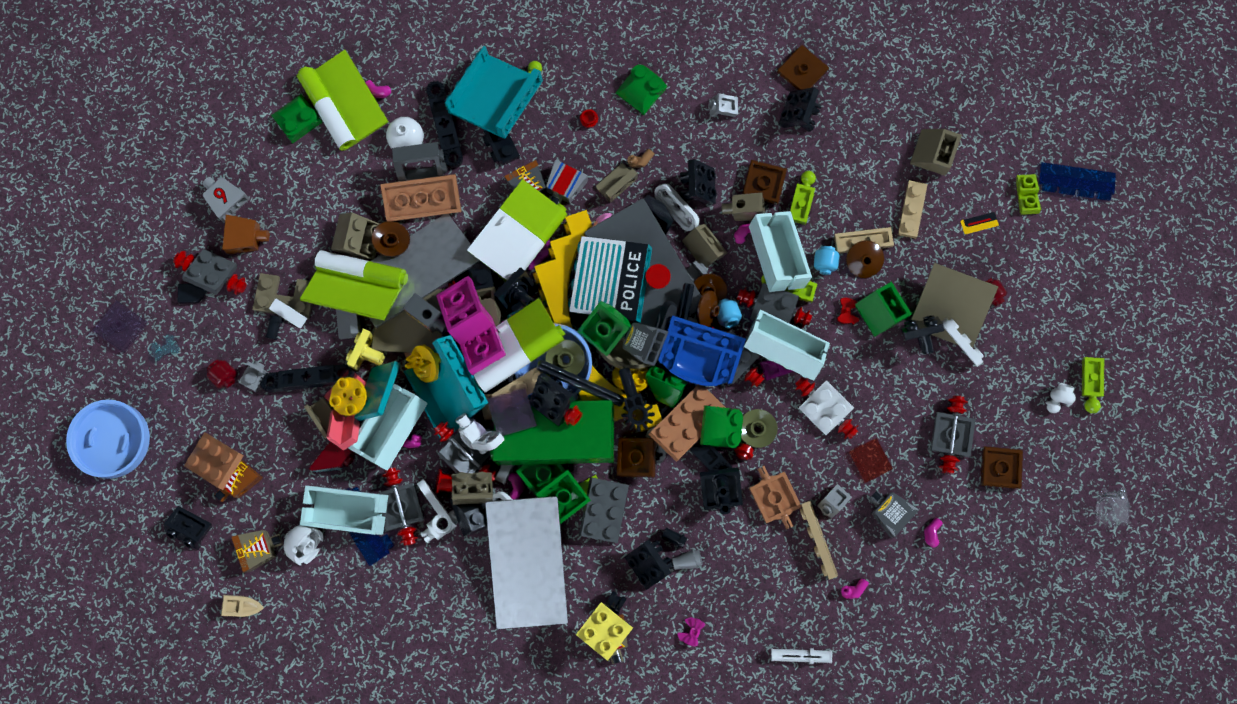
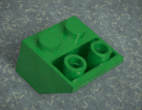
[855,282,912,337]

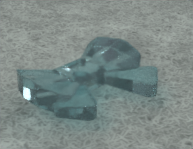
[151,334,180,361]

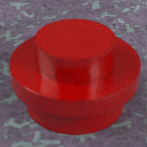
[580,109,598,128]
[735,443,754,461]

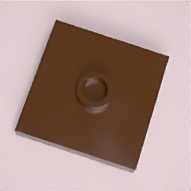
[777,45,829,90]
[742,160,787,205]
[616,438,657,478]
[980,446,1023,489]

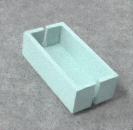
[749,211,812,292]
[744,310,830,381]
[348,384,428,471]
[300,486,388,535]

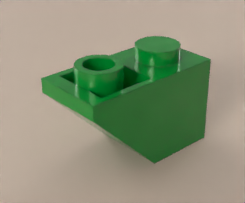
[645,366,687,409]

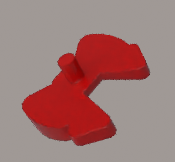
[837,298,860,325]

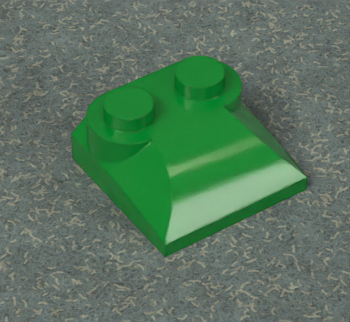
[616,64,667,115]
[271,94,323,144]
[577,301,631,356]
[700,405,743,448]
[516,464,565,498]
[535,469,591,524]

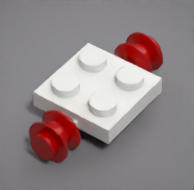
[795,377,858,439]

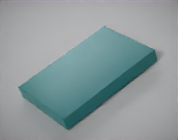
[354,361,400,421]

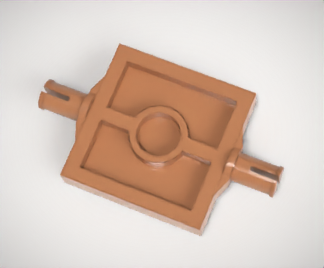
[749,466,802,530]

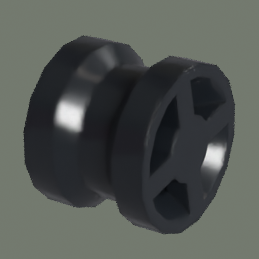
[605,591,627,615]

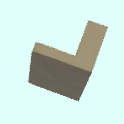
[596,163,638,203]
[682,224,727,268]
[304,397,332,440]

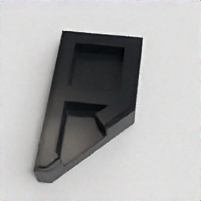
[177,283,209,304]

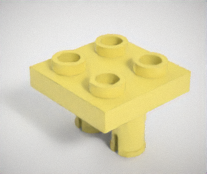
[346,329,385,372]
[576,602,633,661]

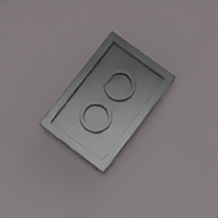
[579,477,629,543]

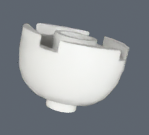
[386,117,424,149]
[284,525,323,565]

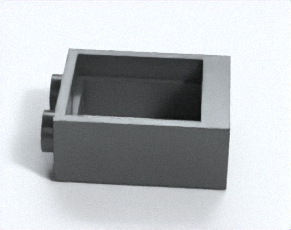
[392,142,447,181]

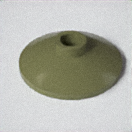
[546,340,585,375]
[741,409,778,448]

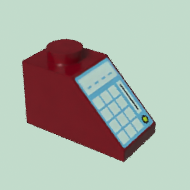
[309,441,355,473]

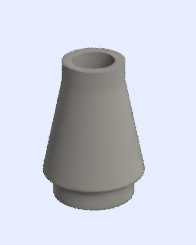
[672,549,703,570]

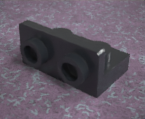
[482,129,520,167]
[164,506,212,550]

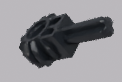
[619,367,655,432]

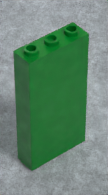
[490,400,614,466]

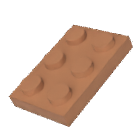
[184,432,244,490]

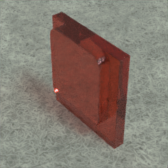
[849,438,893,483]

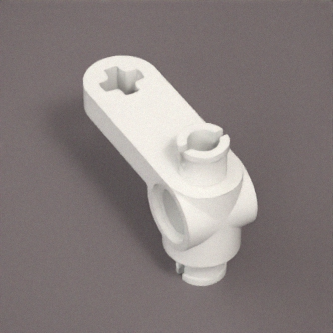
[455,413,504,454]
[417,479,457,543]

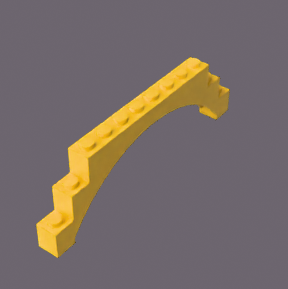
[533,210,662,432]

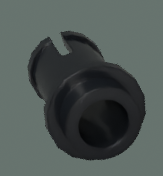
[265,315,283,340]
[661,527,687,548]

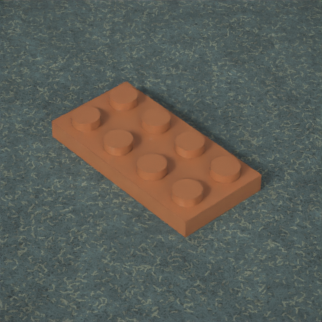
[380,174,462,222]
[648,385,726,462]

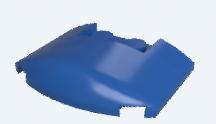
[658,315,746,386]

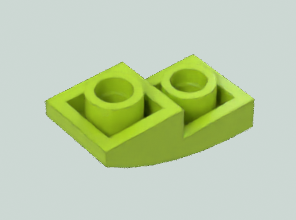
[1016,174,1041,215]

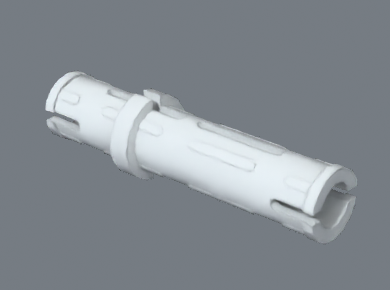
[771,648,832,664]

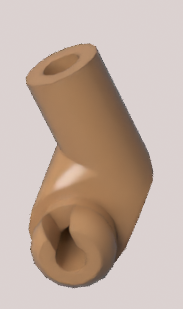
[627,149,654,168]

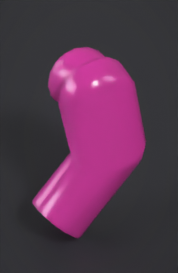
[365,80,391,98]
[734,224,751,244]
[402,434,422,448]
[508,472,525,500]
[924,517,943,548]
[841,578,869,599]

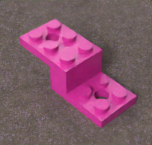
[436,275,506,375]

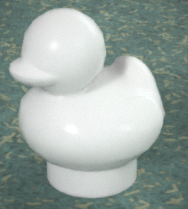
[1046,383,1076,413]

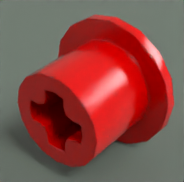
[646,264,671,289]
[435,469,452,494]

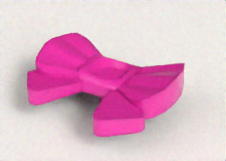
[677,617,705,647]

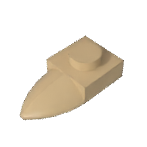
[221,595,263,617]

